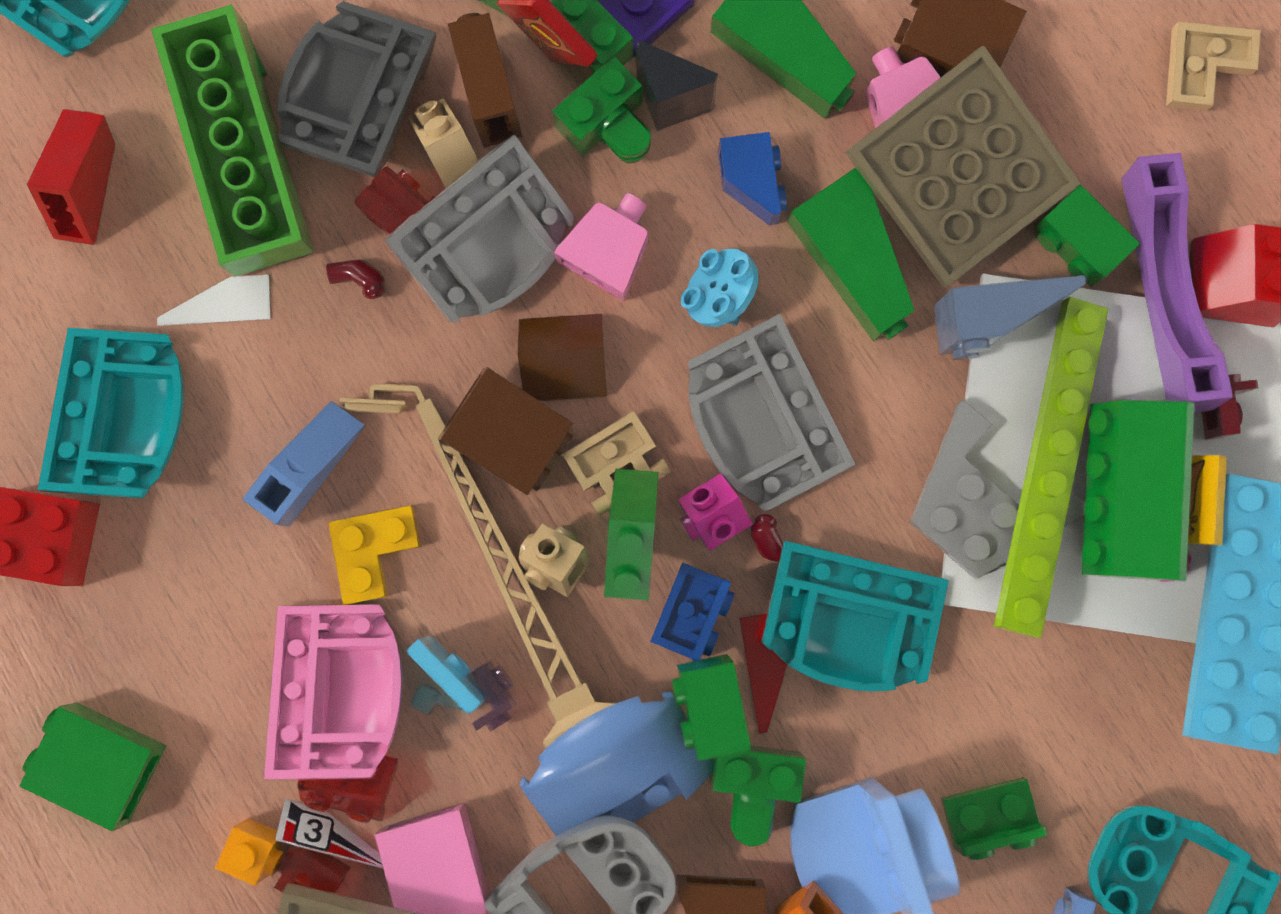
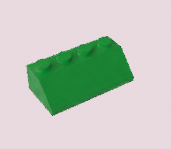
[1081,400,1194,581]

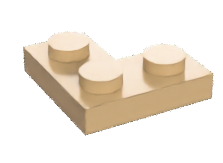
[1166,21,1261,111]

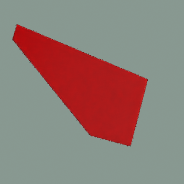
[739,613,787,734]

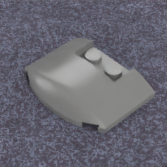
[384,135,575,322]
[688,314,856,512]

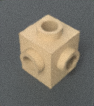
[518,523,590,597]

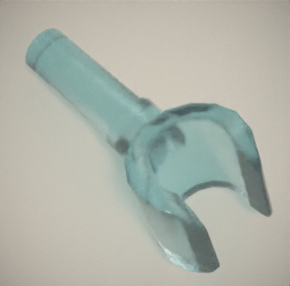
[411,684,464,714]

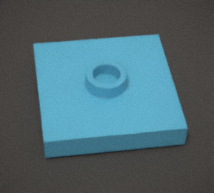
[407,636,491,714]

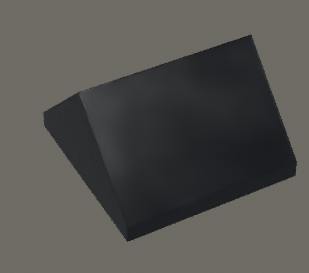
[636,40,718,131]

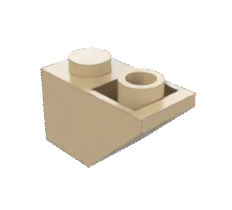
[408,98,478,188]

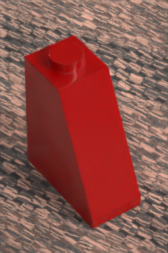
[26,109,115,245]

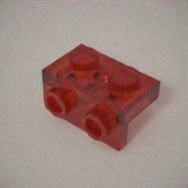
[297,756,398,823]

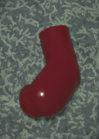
[326,259,385,299]
[751,514,783,563]

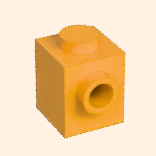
[215,818,284,886]

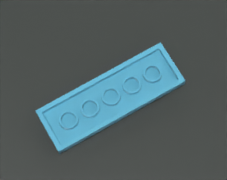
[1182,474,1281,754]

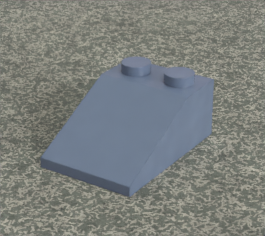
[934,275,1086,360]

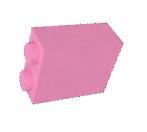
[375,803,489,914]

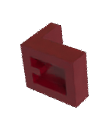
[1201,374,1259,440]

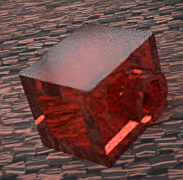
[274,847,351,894]

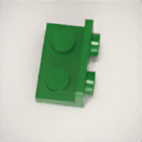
[941,777,1048,860]

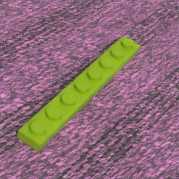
[993,297,1109,638]

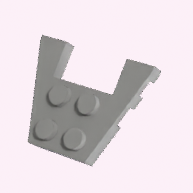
[909,399,1085,578]

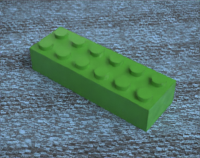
[151,4,314,277]

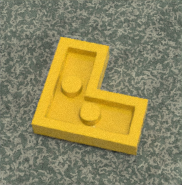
[328,505,421,605]

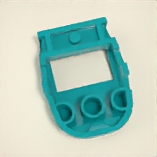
[1087,805,1281,914]

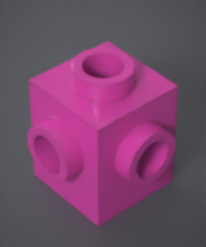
[678,473,752,551]

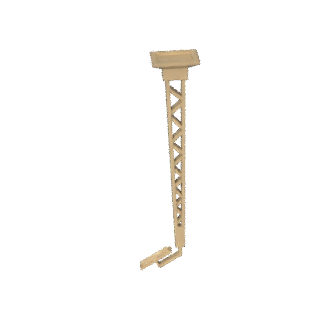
[340,384,616,748]

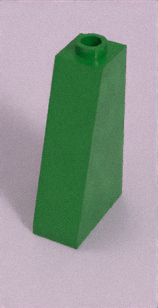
[710,0,856,119]
[787,167,914,341]

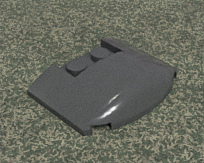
[277,1,436,178]

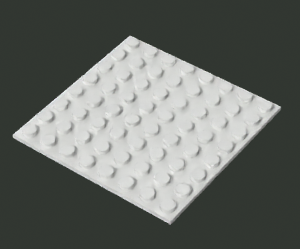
[941,274,1281,643]

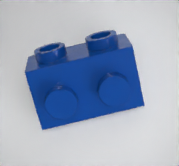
[650,562,735,661]

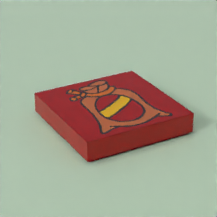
[496,0,598,67]

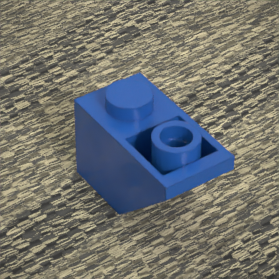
[718,132,787,225]

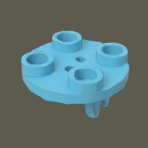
[681,249,758,327]

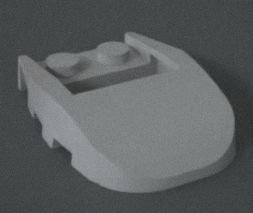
[484,816,676,914]

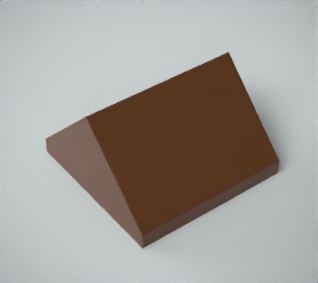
[518,314,607,401]

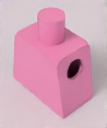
[866,46,941,128]
[554,193,648,302]

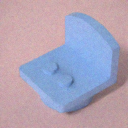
[789,777,960,914]

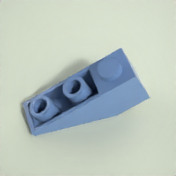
[242,401,365,527]

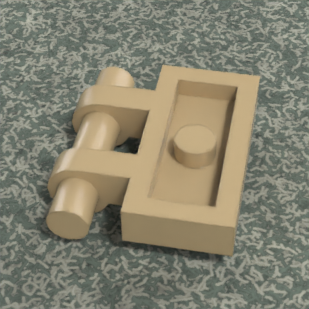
[562,411,672,516]

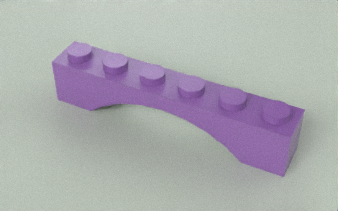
[1121,153,1233,413]

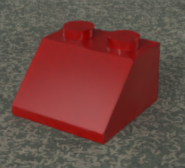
[1191,224,1281,328]

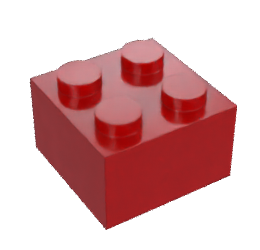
[0,487,100,586]

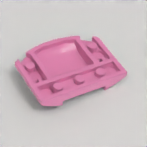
[264,604,402,780]

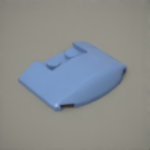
[519,692,714,836]

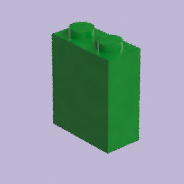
[604,469,659,601]
[19,702,167,831]

